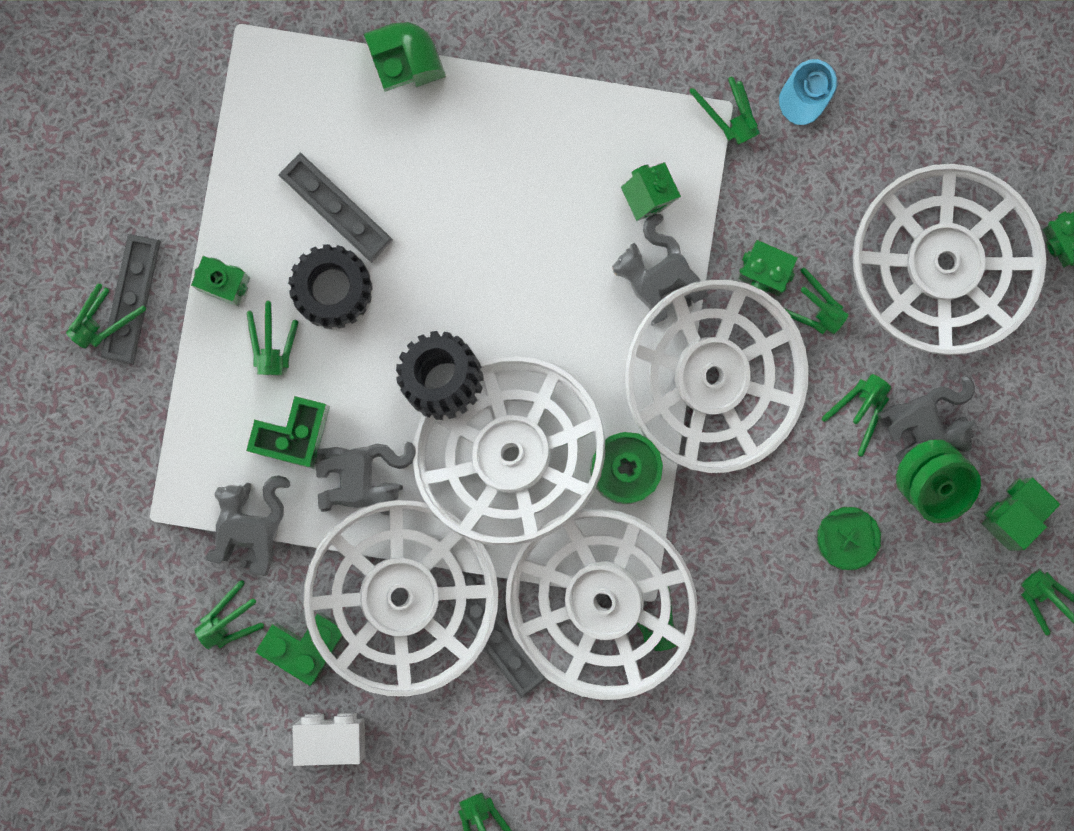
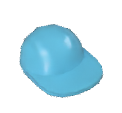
[779,59,838,125]

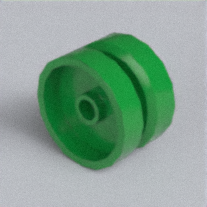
[590,432,663,505]
[896,440,981,523]

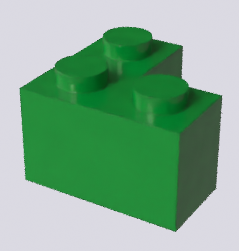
[246,396,330,469]
[981,477,1061,551]
[255,613,343,687]

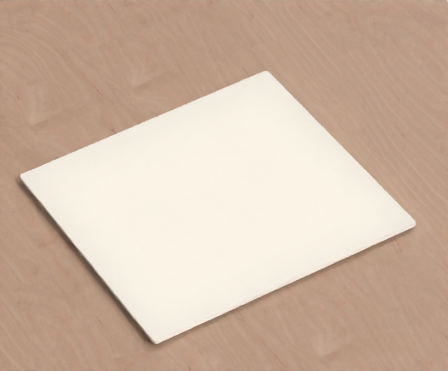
[150,24,733,602]

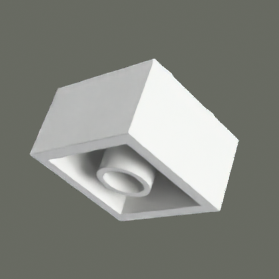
[293,713,365,766]

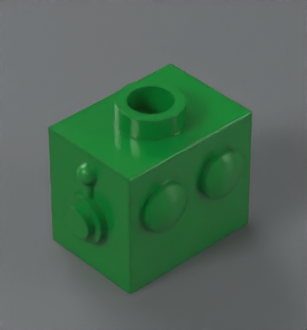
[621,162,681,221]
[1042,211,1074,268]
[738,240,798,296]
[191,256,250,307]

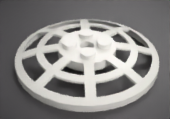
[853,164,1046,355]
[625,280,808,473]
[413,356,605,546]
[303,500,498,696]
[506,509,698,700]

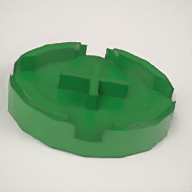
[817,507,881,570]

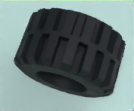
[288,244,373,329]
[396,331,484,420]

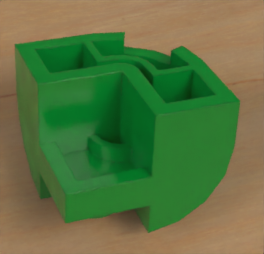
[364,22,446,92]

